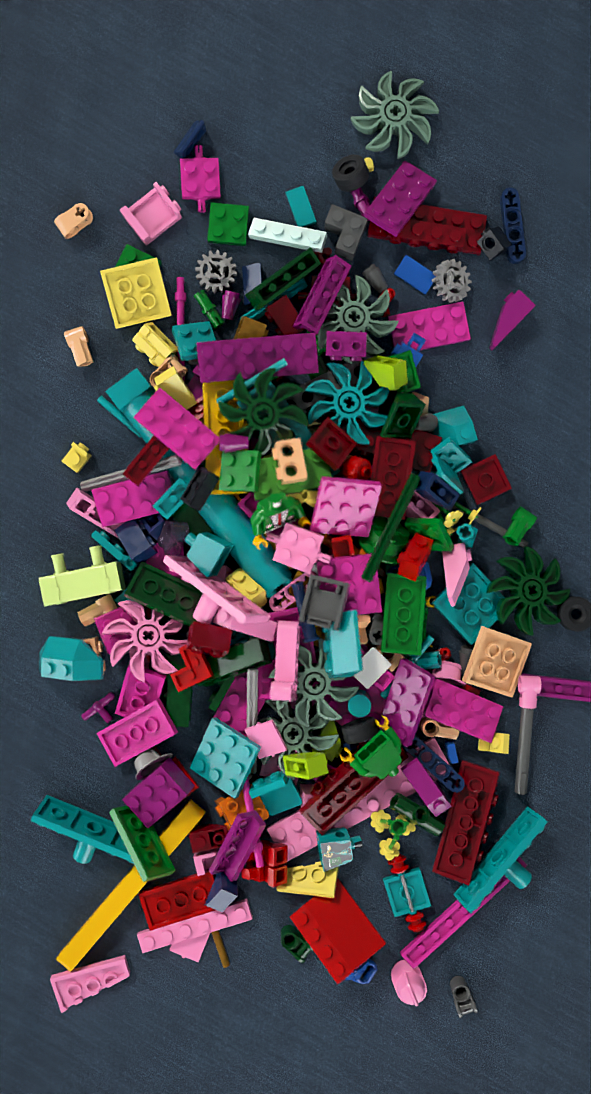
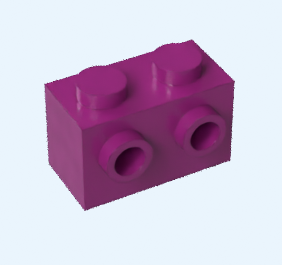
[326,331,367,361]

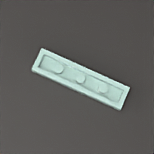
[248,218,327,253]

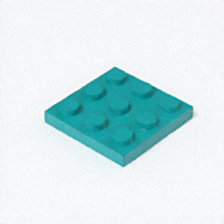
[431,563,505,645]
[190,717,261,799]

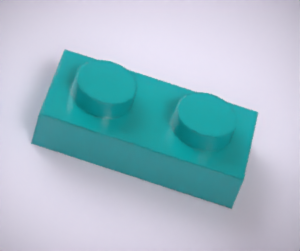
[153,477,188,519]

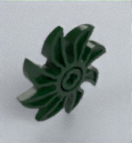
[218,368,308,456]
[486,547,570,636]

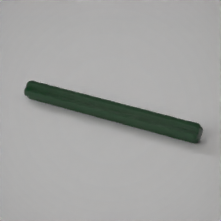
[361,473,420,582]

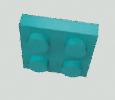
[172,321,216,361]

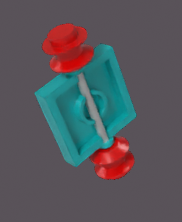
[383,854,431,932]

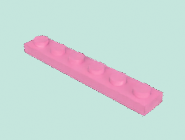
[137,899,253,953]

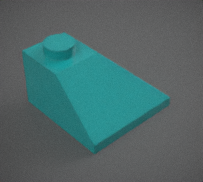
[431,405,478,446]

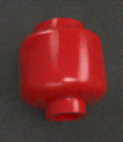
[342,456,372,481]

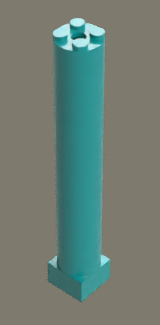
[105,368,294,599]

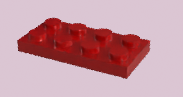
[138,870,215,931]

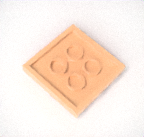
[462,626,532,698]

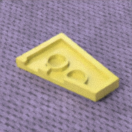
[277,862,339,898]

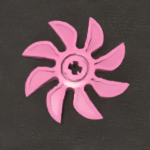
[102,600,187,682]

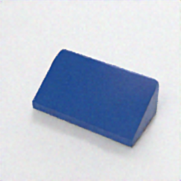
[394,255,436,295]

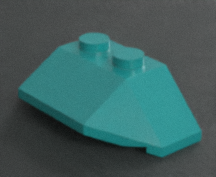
[39,636,103,681]

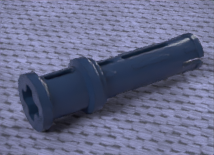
[291,581,320,643]

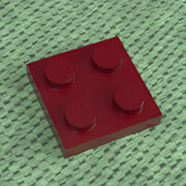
[306,417,357,471]
[460,454,512,505]

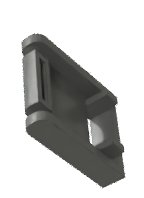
[299,574,350,631]

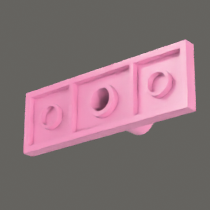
[163,555,271,624]

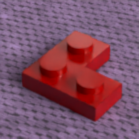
[170,644,214,692]

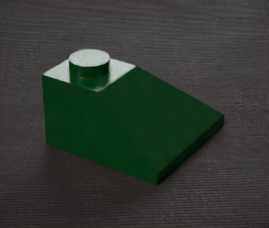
[380,392,426,439]

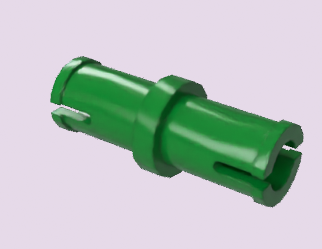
[194,290,225,329]

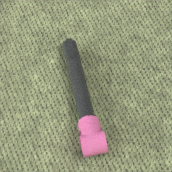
[514,675,541,795]

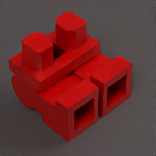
[241,840,288,887]

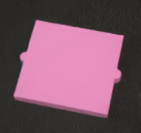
[244,720,288,759]
[169,933,210,962]

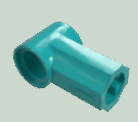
[456,523,478,548]
[405,651,442,670]

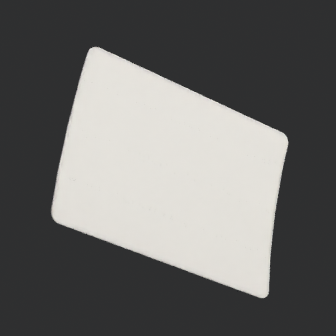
[354,647,391,689]

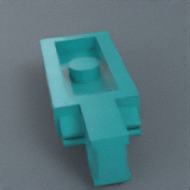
[91,530,137,571]

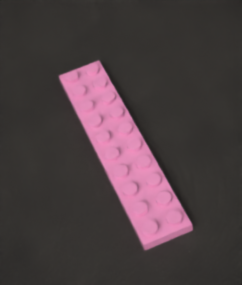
[267,737,452,862]

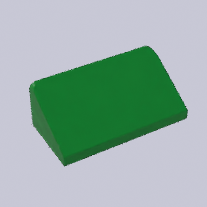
[388,350,421,393]

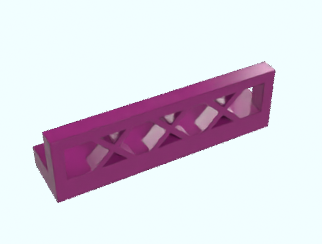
[293,255,351,334]
[209,810,266,882]

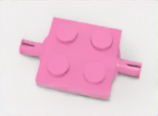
[266,522,332,574]

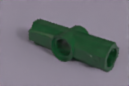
[389,793,445,836]

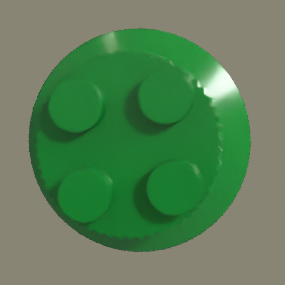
[358,516,410,564]

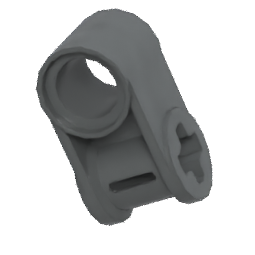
[366,609,384,645]
[450,976,478,1019]

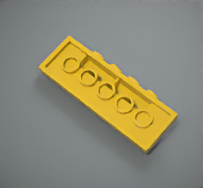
[202,380,248,495]

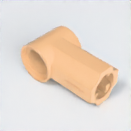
[64,326,94,367]
[77,594,117,626]
[419,717,459,740]

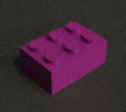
[122,757,195,828]

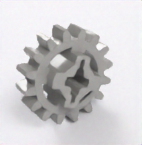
[195,250,237,294]
[432,259,472,303]

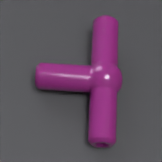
[81,692,115,723]

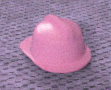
[432,661,466,686]
[391,960,427,1006]

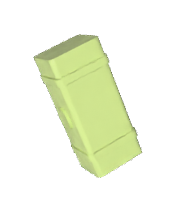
[39,545,126,606]

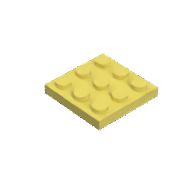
[100,257,172,329]

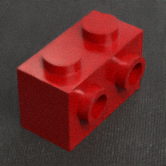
[397,533,434,582]

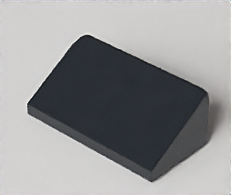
[180,465,220,511]

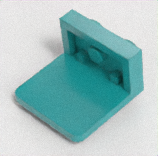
[430,437,472,494]
[249,771,302,816]

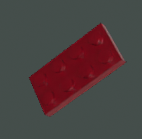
[370,436,416,520]

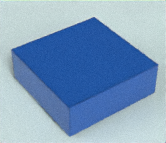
[445,740,459,764]

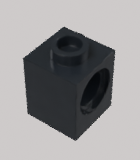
[477,226,512,260]

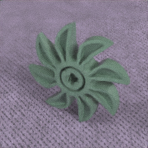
[351,71,439,159]
[318,275,398,364]
[269,638,359,728]
[257,693,340,780]

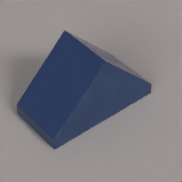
[205,872,238,912]

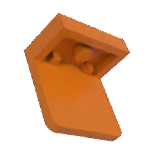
[215,784,269,836]

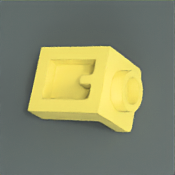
[62,442,92,473]
[478,732,510,754]

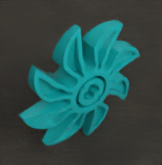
[305,361,389,445]

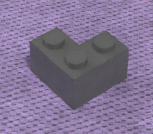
[324,204,368,261]

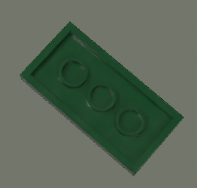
[124,561,203,627]

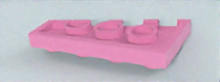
[50,955,130,1013]

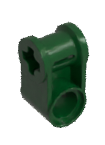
[280,925,313,963]

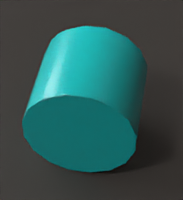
[348,689,371,718]

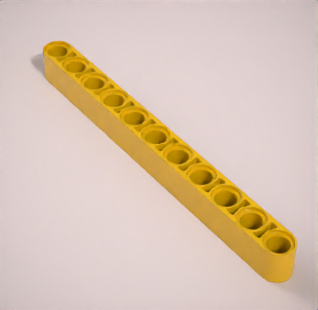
[56,800,206,972]

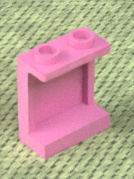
[120,182,182,246]

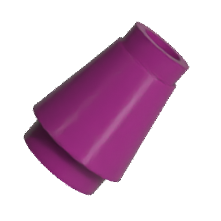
[222,290,241,320]
[220,433,248,453]

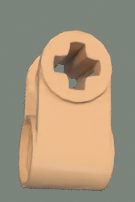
[54,203,93,239]
[150,355,188,387]

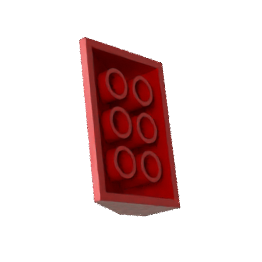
[290,879,387,984]

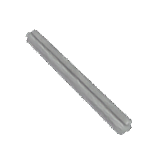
[80,455,182,492]
[247,668,258,774]

